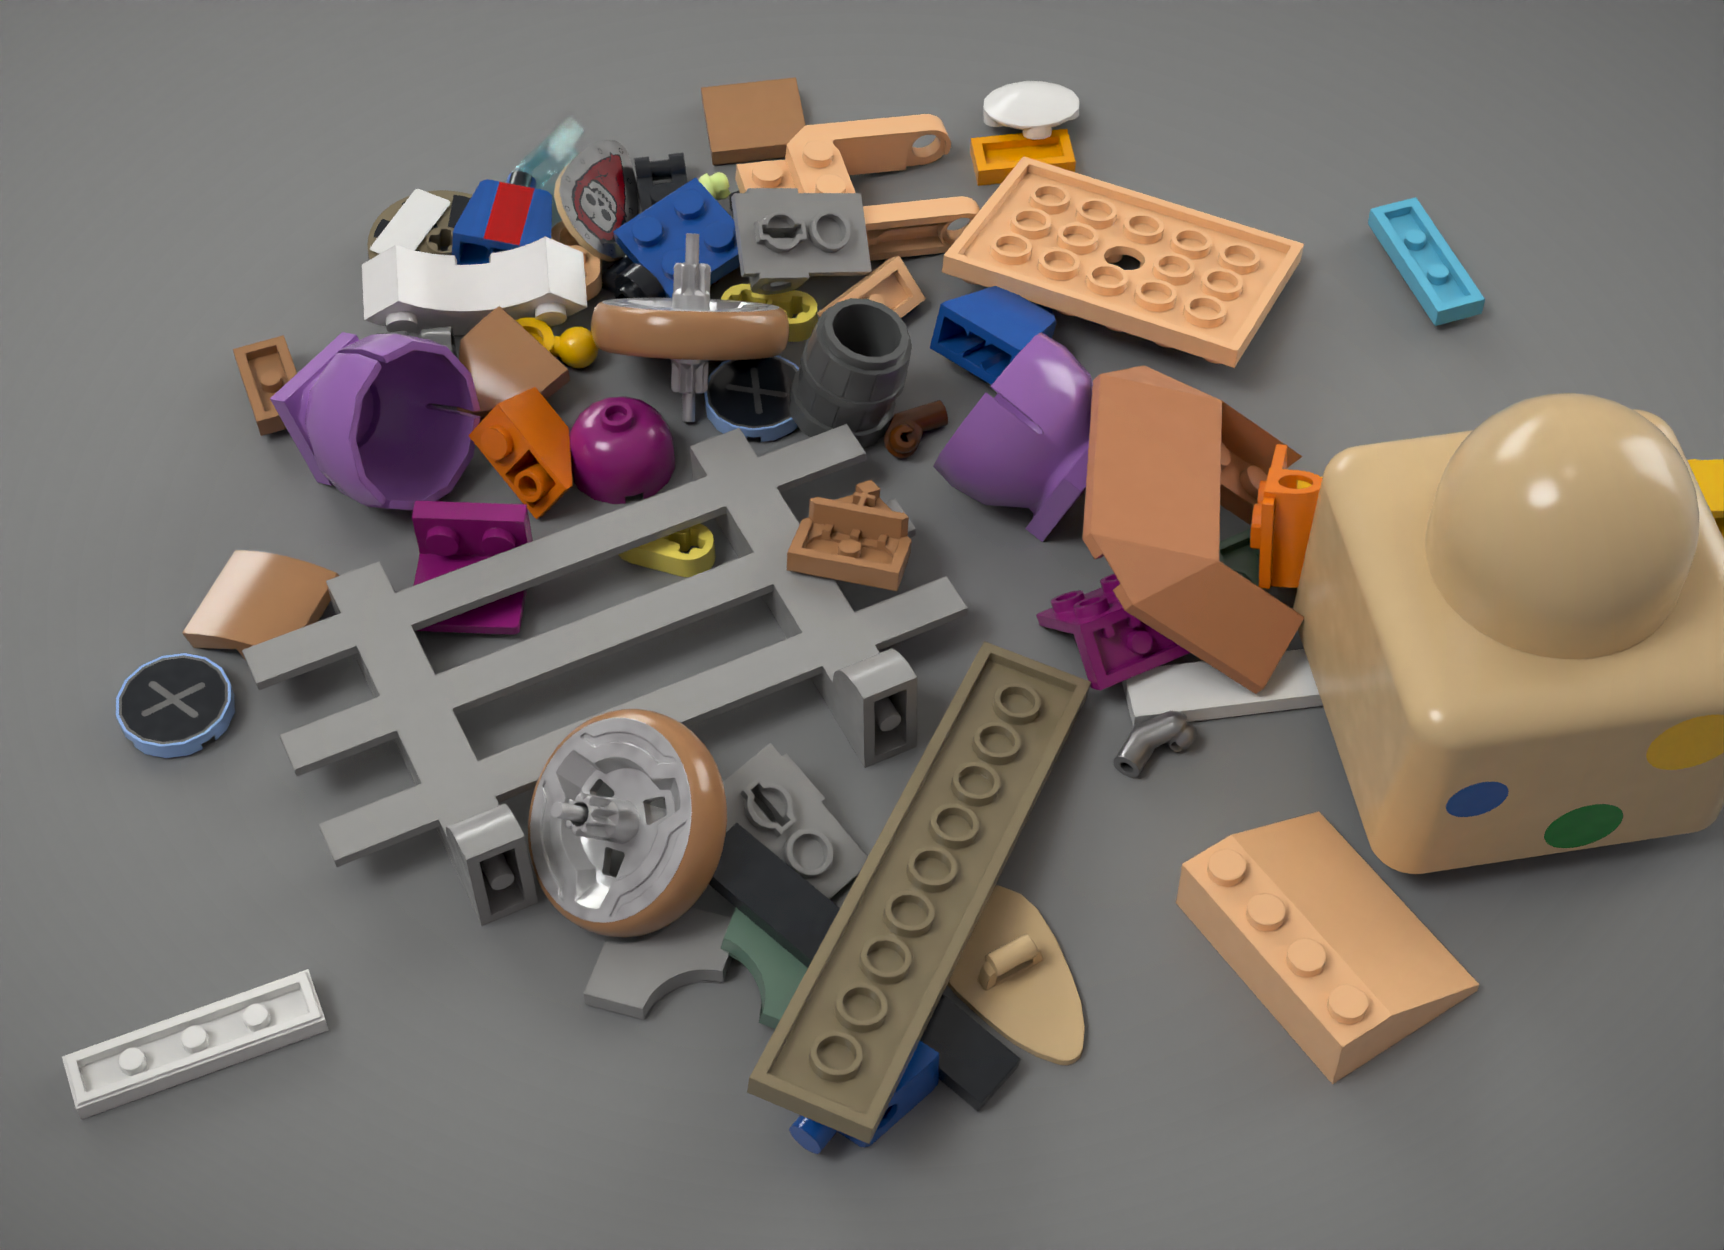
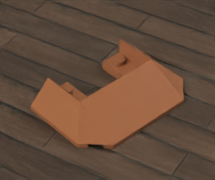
[1083,365,1304,694]

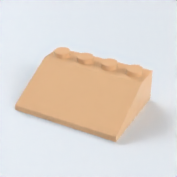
[1176,811,1479,1085]

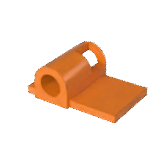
[1250,444,1322,589]

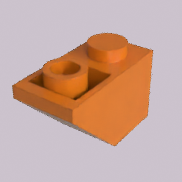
[468,387,573,520]

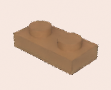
[233,335,297,436]

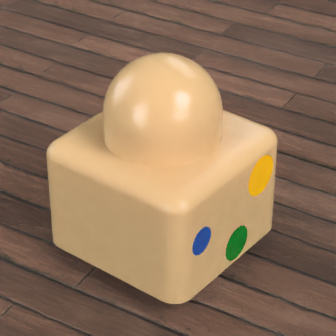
[1293,393,1724,874]

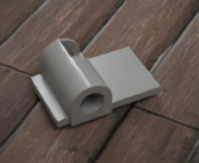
[731,188,872,295]
[723,743,868,899]

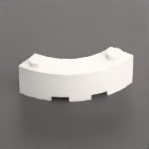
[362,236,587,335]

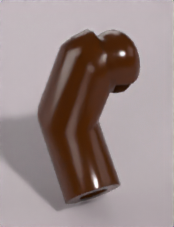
[884,400,948,458]

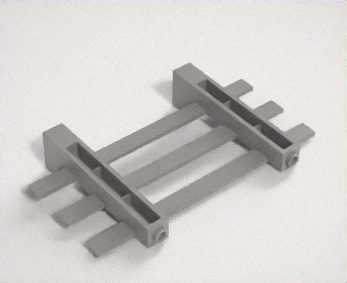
[242,424,968,926]

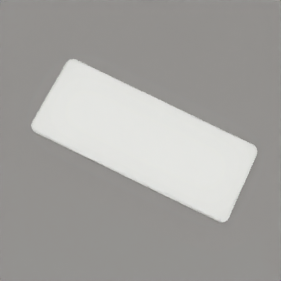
[370,189,450,254]

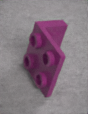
[412,501,533,635]
[1036,574,1190,691]

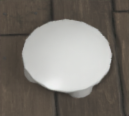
[983,81,1079,140]

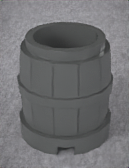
[789,298,912,448]

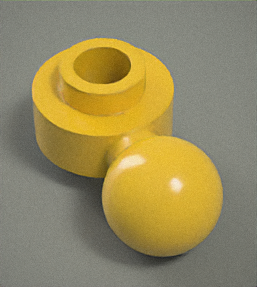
[515,317,599,368]

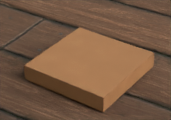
[701,77,805,165]

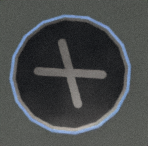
[704,355,799,442]
[116,653,235,758]

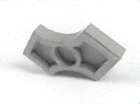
[584,907,733,1020]

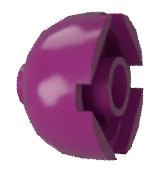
[569,396,675,504]

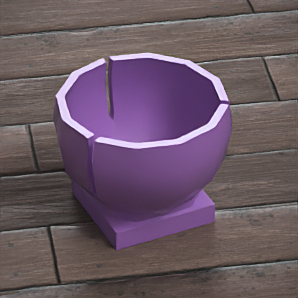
[270,332,481,510]
[933,332,1093,542]

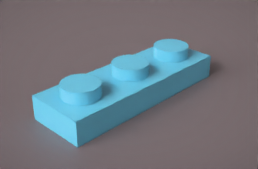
[1368,197,1485,326]

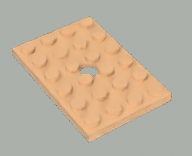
[942,156,1304,368]

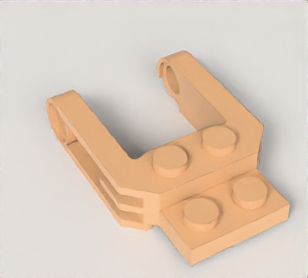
[735,114,980,261]

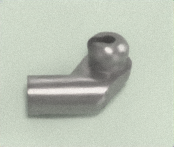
[1113,710,1196,777]

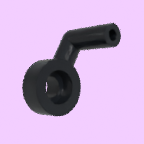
[602,254,666,299]

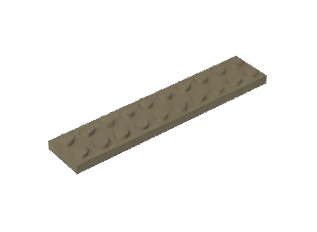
[747,641,1091,1144]

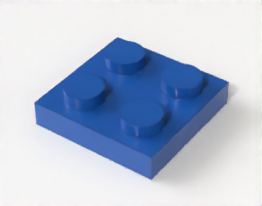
[613,177,740,298]

